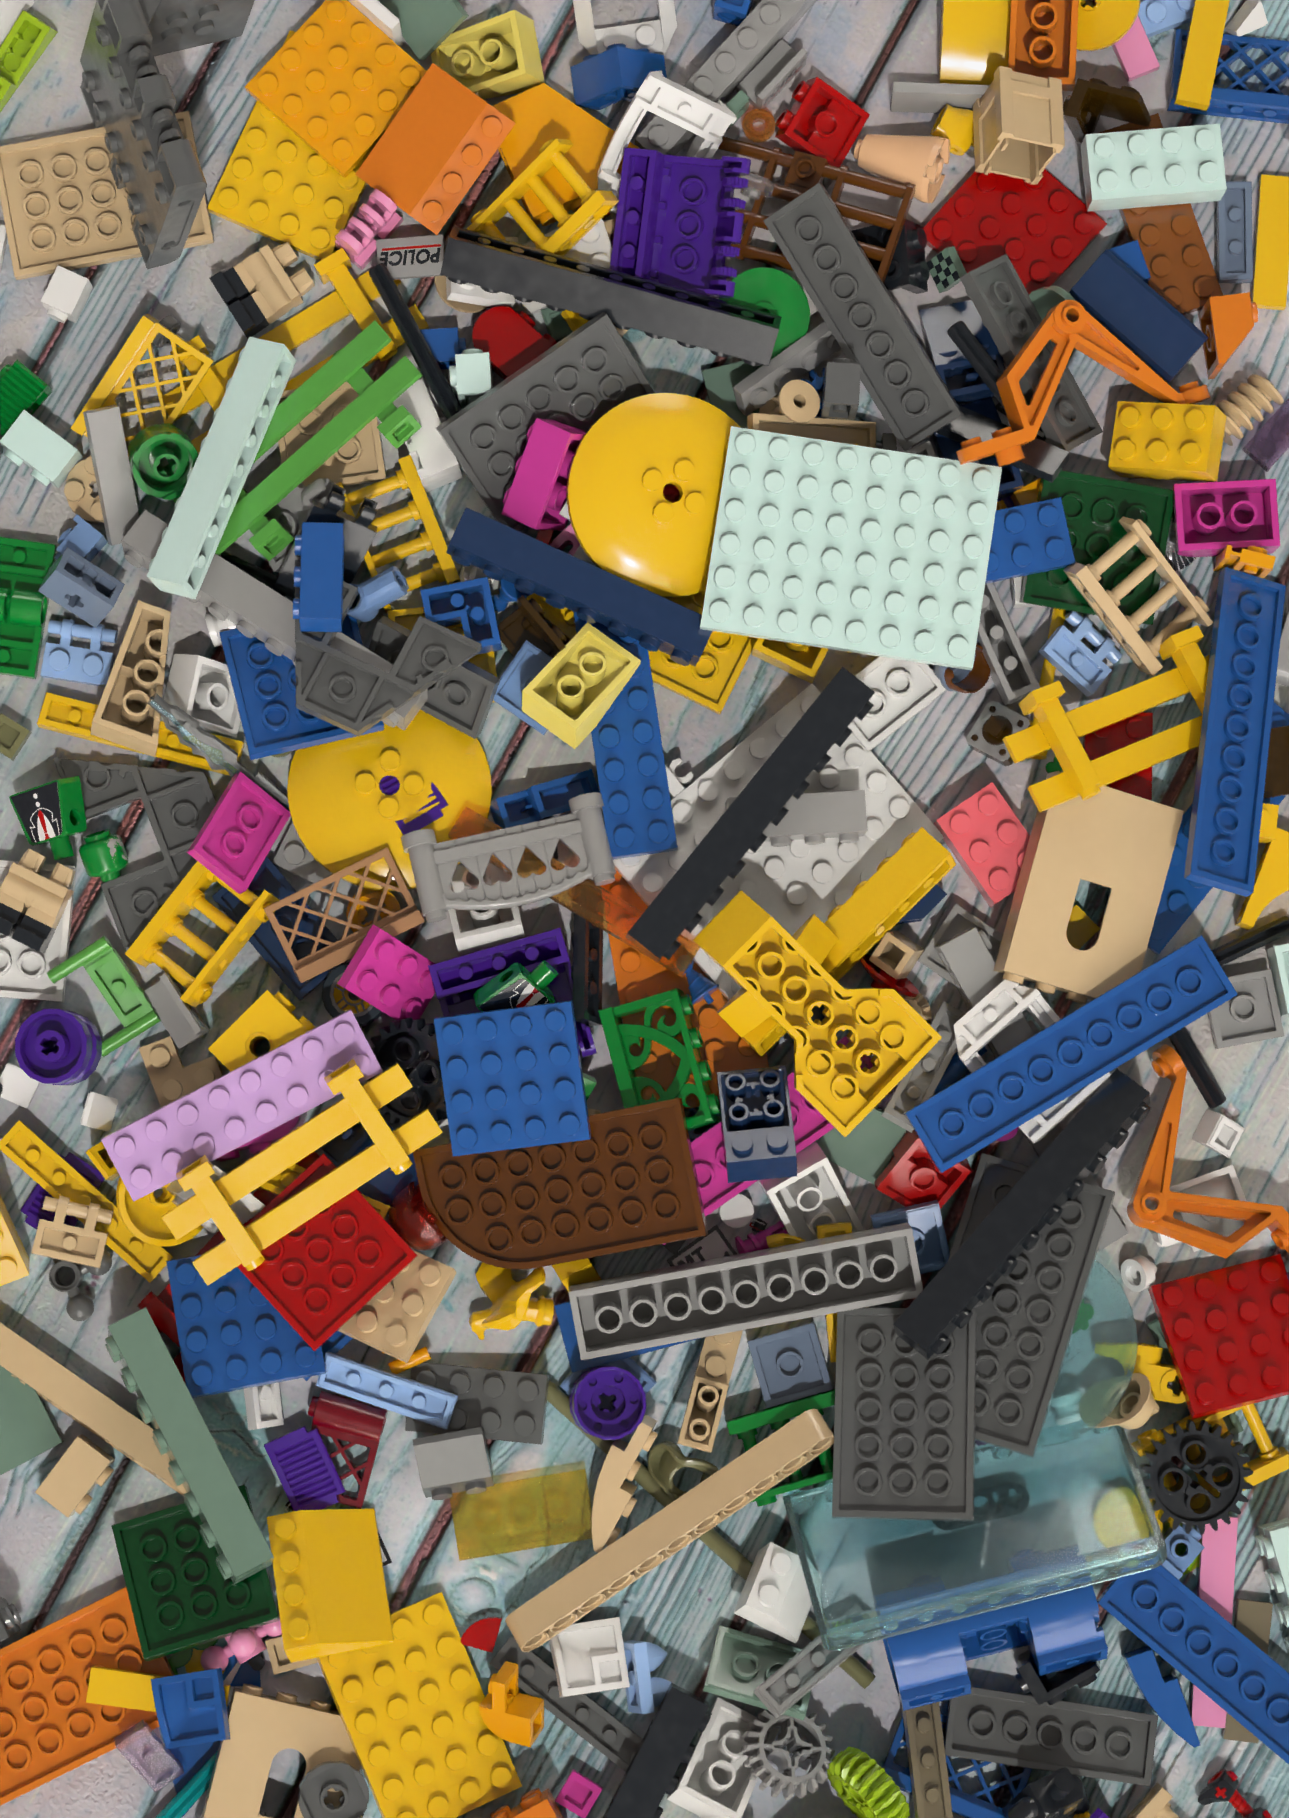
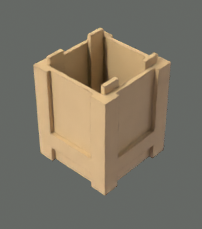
[973,66,1065,185]

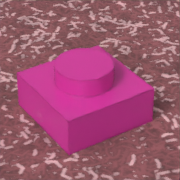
[555,1769,603,1818]

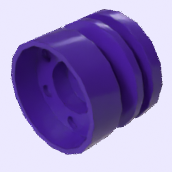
[569,1366,646,1440]

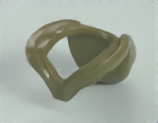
[648,1441,718,1501]

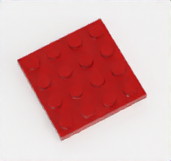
[922,169,1107,294]
[237,1153,418,1351]
[1148,1254,1289,1419]

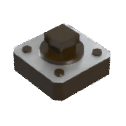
[966,701,1033,767]

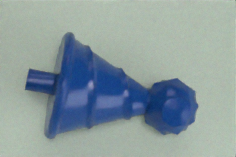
[492,579,529,612]
[676,955,719,1005]

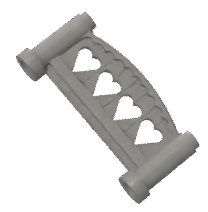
[401,792,616,923]

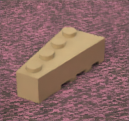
[90,600,171,757]

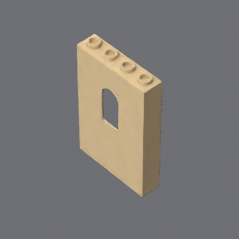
[993,771,1184,1004]
[201,1684,361,1818]

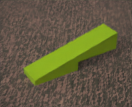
[0,10,58,112]

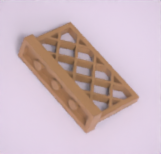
[263,847,425,983]

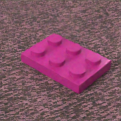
[187,772,291,894]
[337,925,435,1021]

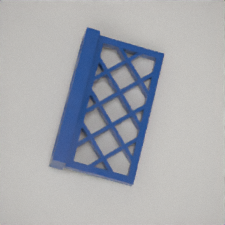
[1167,29,1289,124]
[882,1714,1032,1818]

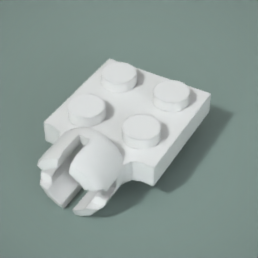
[1151,1165,1246,1253]

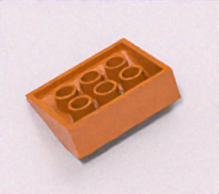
[355,63,516,235]

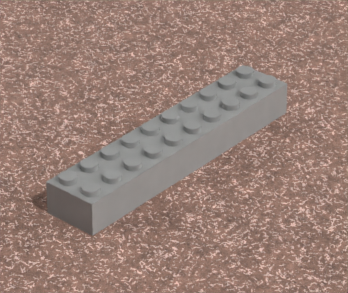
[568,1222,923,1360]

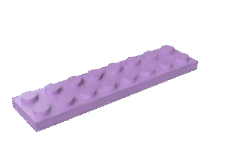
[101,1009,383,1202]

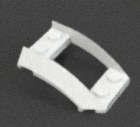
[573,0,677,56]
[597,70,737,213]
[953,980,1111,1144]

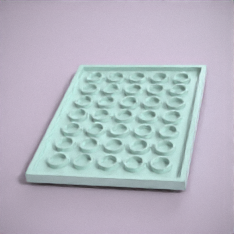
[700,426,1002,670]

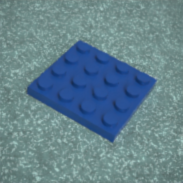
[219,614,384,760]
[434,1000,591,1156]
[166,1255,326,1398]

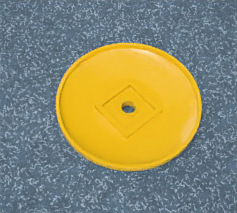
[567,393,740,598]
[287,709,492,891]

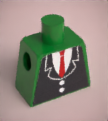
[9,776,87,861]
[473,960,558,1012]

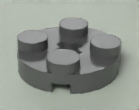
[298,1761,369,1818]

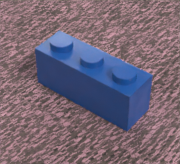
[293,522,345,632]

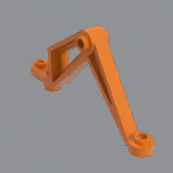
[956,300,1211,467]
[1127,1044,1289,1259]

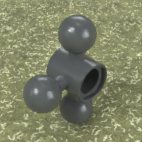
[49,1249,112,1321]

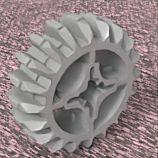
[741,1710,836,1800]

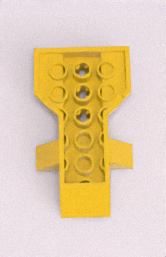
[692,890,942,1137]

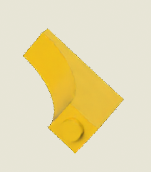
[1235,828,1289,930]

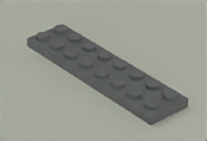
[763,183,964,451]

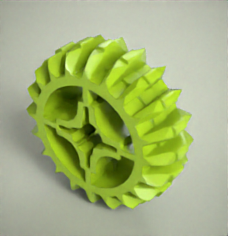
[827,1746,910,1818]

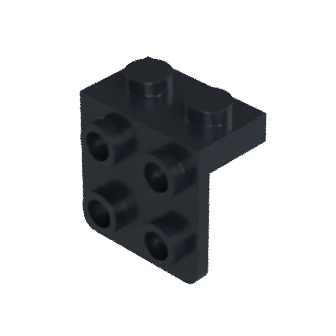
[852,219,930,294]
[1015,1650,1100,1705]

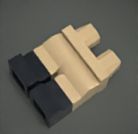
[209,242,315,339]
[0,848,75,953]

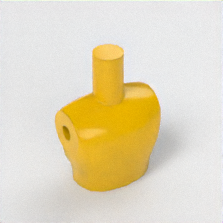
[930,104,974,156]

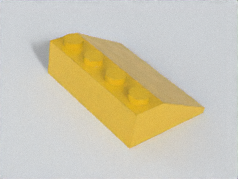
[267,1508,394,1663]

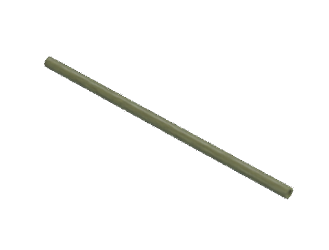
[541,1372,876,1689]

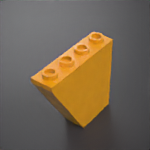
[493,83,640,226]

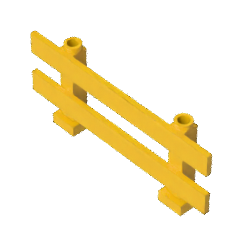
[163,247,429,454]
[1002,625,1210,813]
[161,1059,443,1286]

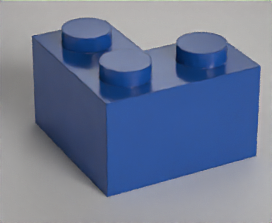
[570,44,667,110]
[420,577,503,655]

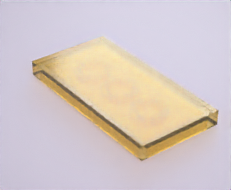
[450,1468,592,1561]

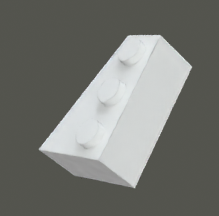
[392,379,463,493]

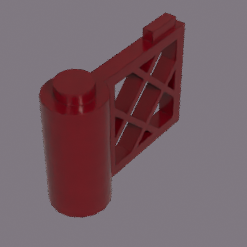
[308,1391,388,1509]

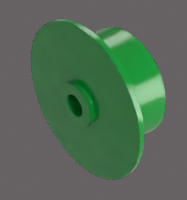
[719,267,810,360]

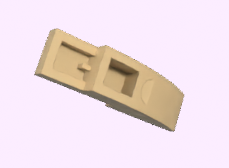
[677,1330,743,1453]
[592,1414,658,1553]

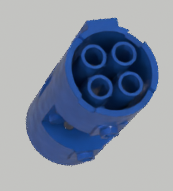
[874,1546,1108,1711]

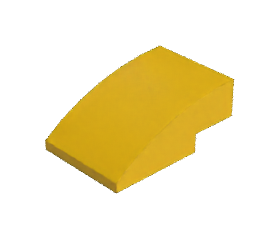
[939,0,1011,85]

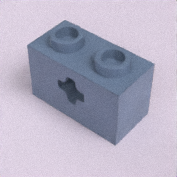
[38,547,125,628]

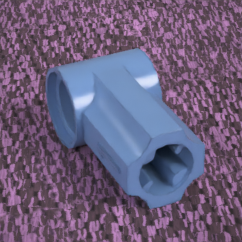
[347,566,409,622]

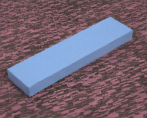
[316,1351,459,1430]

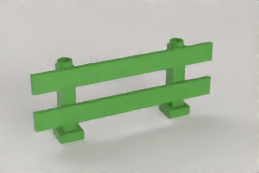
[172,320,423,561]

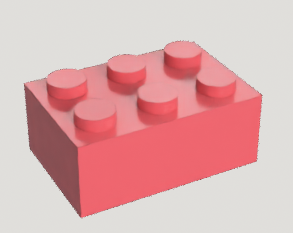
[934,782,1030,908]

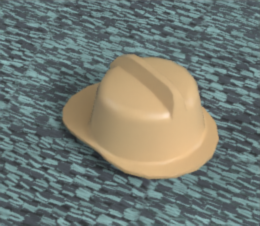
[1079,1373,1159,1430]

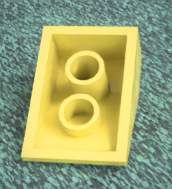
[431,10,545,99]
[522,622,641,749]

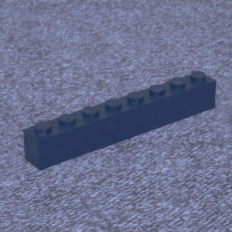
[446,507,712,666]

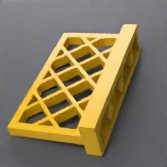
[70,313,214,441]

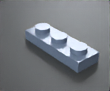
[1216,181,1253,283]

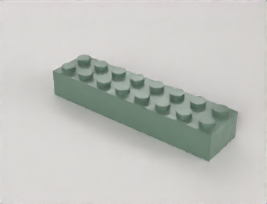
[105,1307,274,1585]

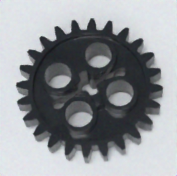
[366,1017,447,1125]
[1138,1419,1253,1534]

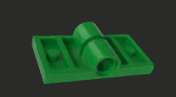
[0,537,57,679]

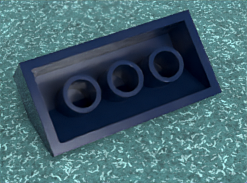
[1069,249,1209,385]

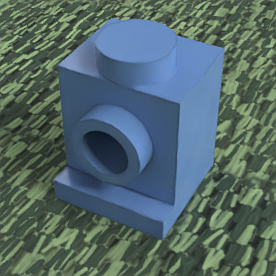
[54,514,108,562]
[1147,1525,1205,1580]

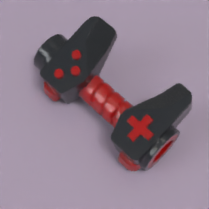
[1198,1768,1272,1818]

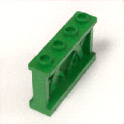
[598,988,721,1130]

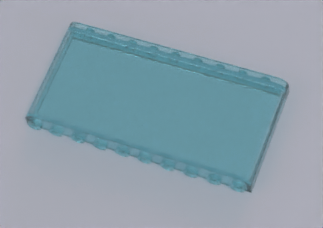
[783,1420,1167,1651]

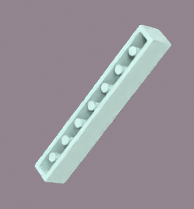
[147,337,297,599]

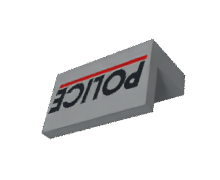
[736,39,807,113]
[376,234,445,280]
[143,973,210,1049]

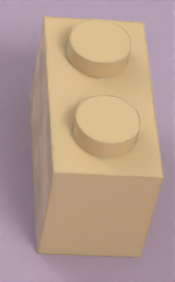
[35,1434,115,1517]

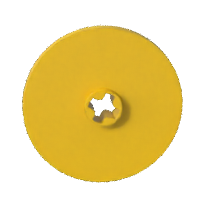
[1077,0,1140,51]

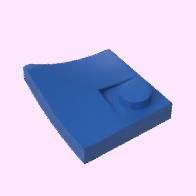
[151,1668,231,1749]

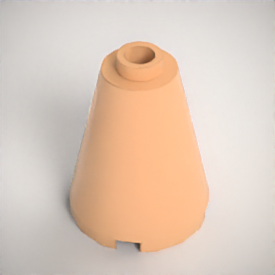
[854,134,951,203]

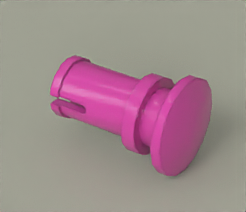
[735,1221,788,1254]

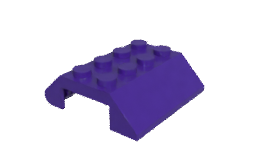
[610,148,751,298]
[428,928,597,1057]

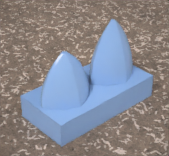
[623,1640,671,1714]

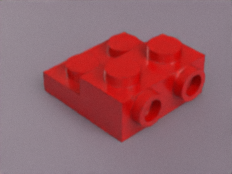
[775,77,870,168]
[874,1130,972,1209]

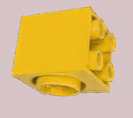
[208,990,315,1072]

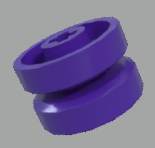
[15,1009,102,1085]

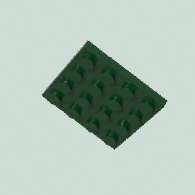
[1020,470,1174,625]
[111,1485,280,1661]

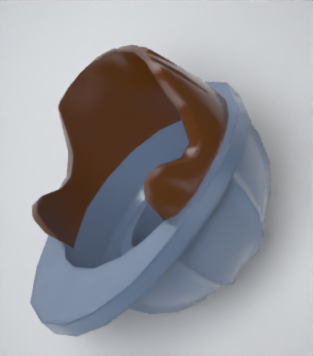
[933,639,991,693]

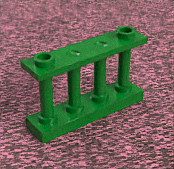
[725,1389,835,1507]

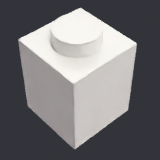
[41,265,93,323]

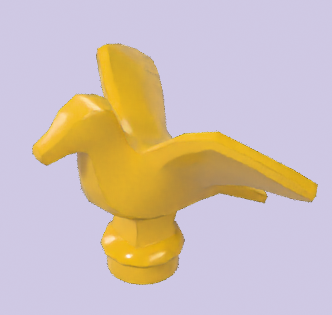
[469,1262,554,1340]

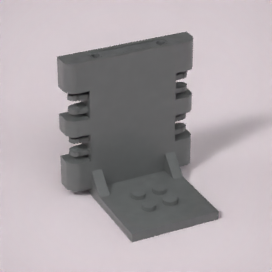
[80,0,255,269]

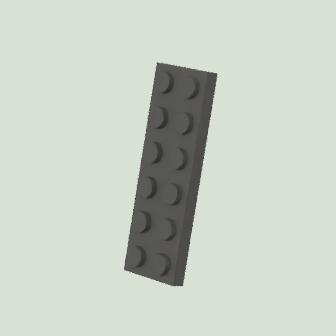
[960,254,1103,451]
[944,1687,1158,1786]

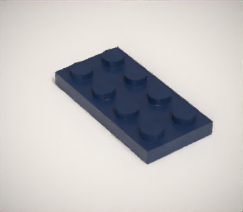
[211,856,348,1001]

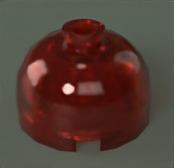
[389,1181,448,1251]

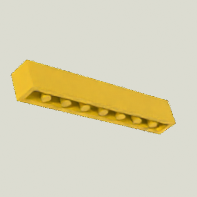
[741,827,956,1057]

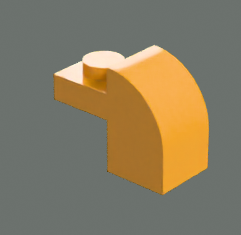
[479,1661,544,1748]

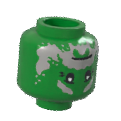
[79,829,128,882]

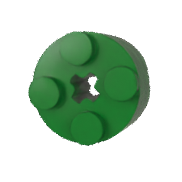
[128,423,199,500]

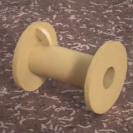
[759,380,820,423]

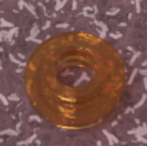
[742,109,775,143]

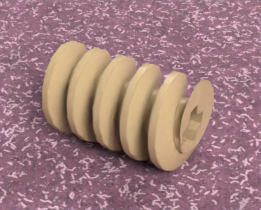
[1217,374,1284,446]

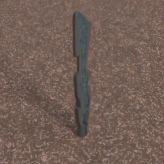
[147,693,290,811]

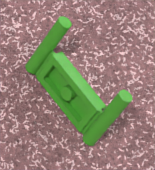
[47,936,161,1057]

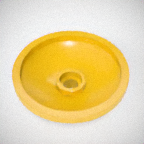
[116,1177,204,1247]

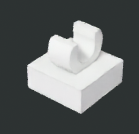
[665,758,693,800]

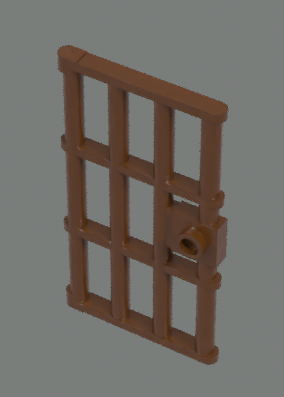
[718,136,916,284]

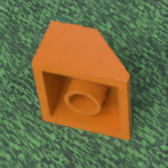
[1199,292,1258,380]

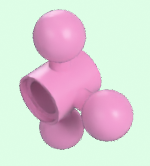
[201,1609,282,1671]

